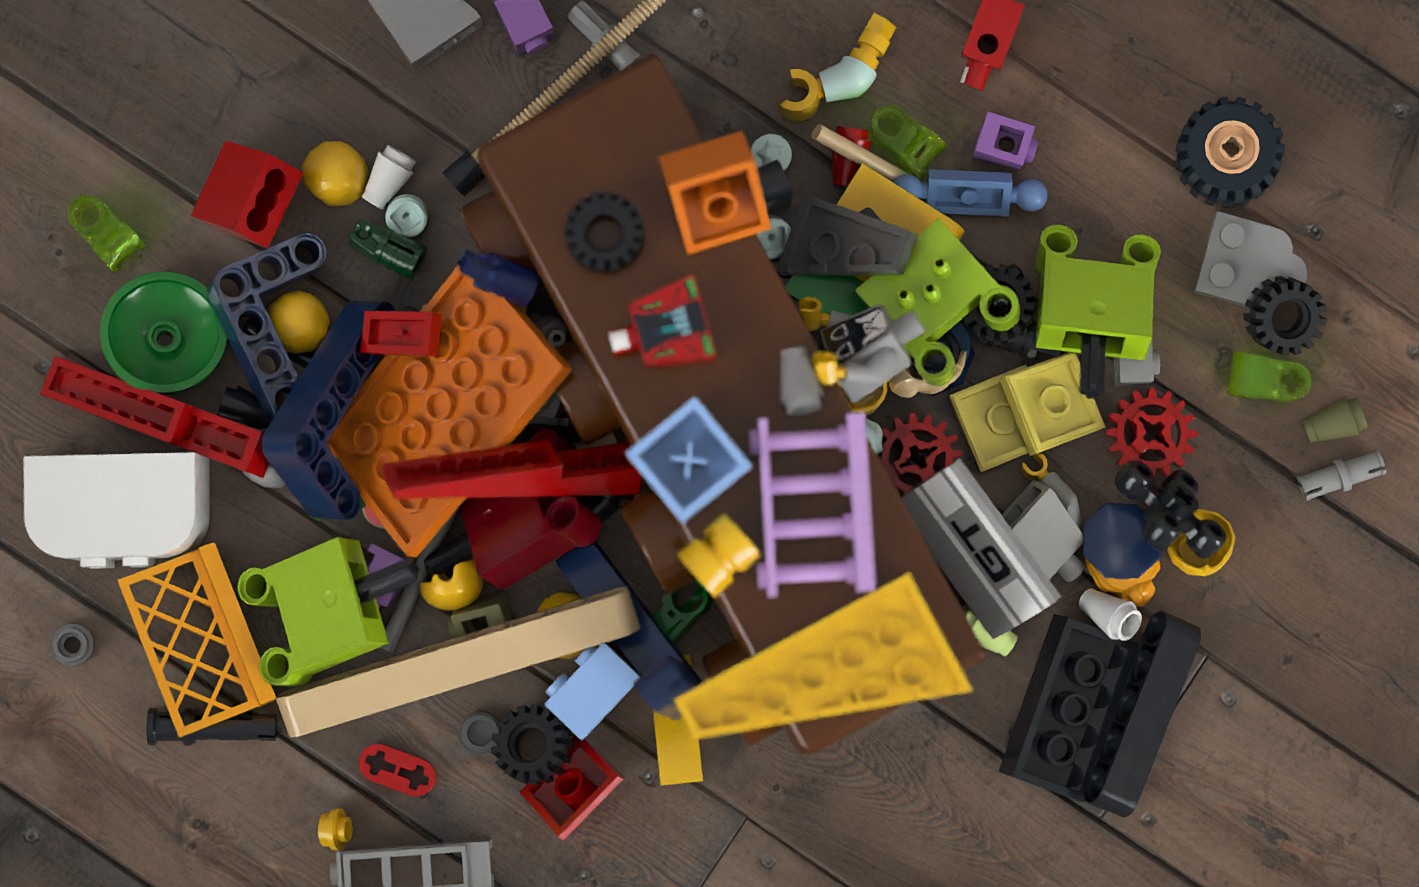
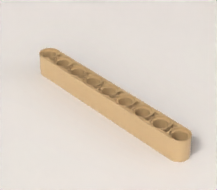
[276,587,641,737]

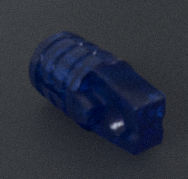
[457,249,539,307]

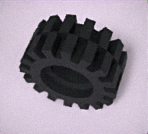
[564,190,645,274]
[961,264,1035,345]
[1244,276,1327,356]
[491,705,574,786]

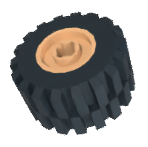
[1175,97,1285,208]

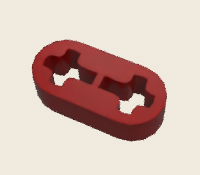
[358,743,438,797]

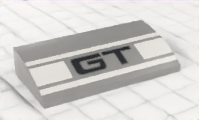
[901,458,1061,639]

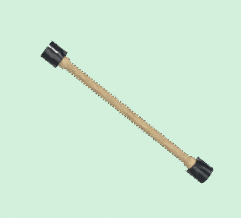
[442,0,666,197]

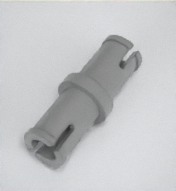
[1297,449,1387,502]

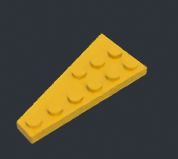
[674,573,973,739]

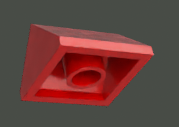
[519,735,624,841]

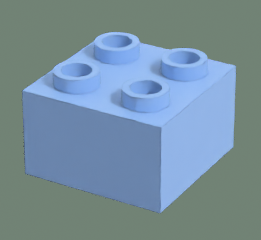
[626,397,752,525]
[544,643,640,740]

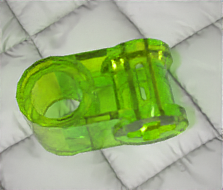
[868,105,948,180]
[68,195,147,274]
[1226,352,1312,402]

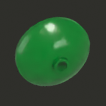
[100,271,227,395]

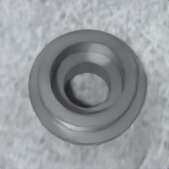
[51,624,95,666]

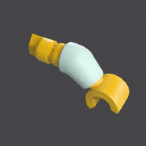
[778,13,897,122]

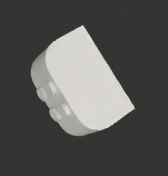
[24,453,210,569]

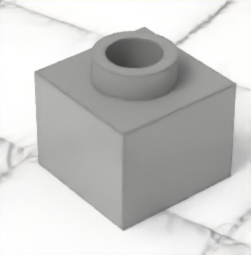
[1113,340,1160,386]

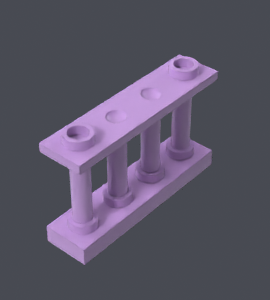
[749,413,875,598]

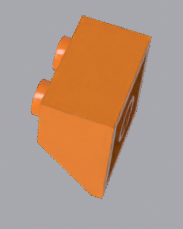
[658,131,771,254]

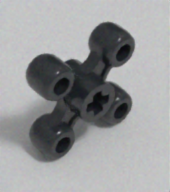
[1114,460,1226,558]

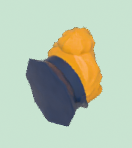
[1083,503,1162,607]

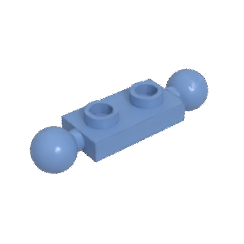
[893,169,1048,216]

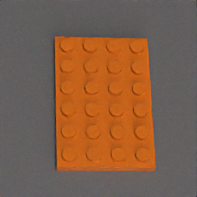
[326,254,573,557]

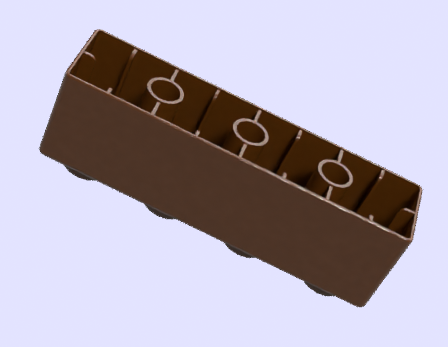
[460,54,986,755]

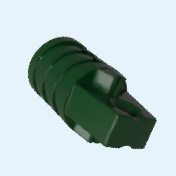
[349,219,428,280]

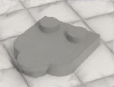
[1193,211,1307,308]

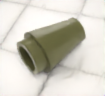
[1302,397,1368,444]

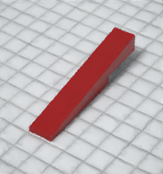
[40,356,269,478]
[382,440,642,499]

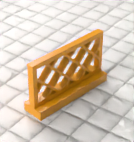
[117,542,276,738]

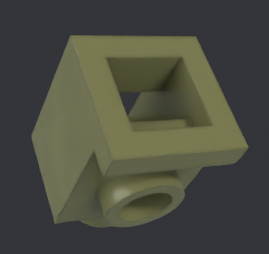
[448,591,513,639]

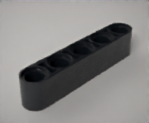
[1083,611,1201,817]

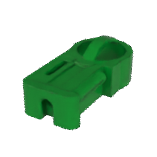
[653,580,713,645]

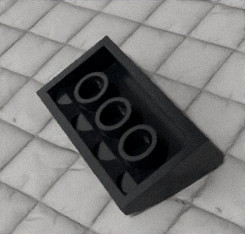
[998,614,1139,803]

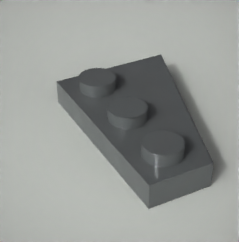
[775,194,918,276]

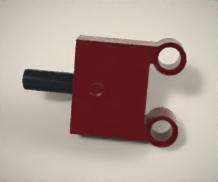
[424,429,602,590]

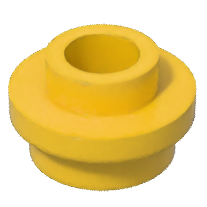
[318,808,353,851]

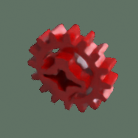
[1104,388,1198,477]
[879,413,963,497]

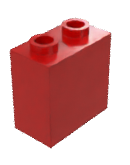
[190,141,304,248]

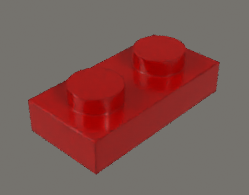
[360,311,442,357]

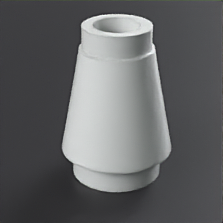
[362,145,416,209]
[1079,588,1142,641]

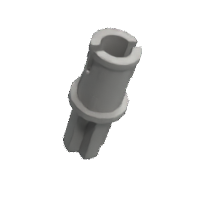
[568,1,641,71]

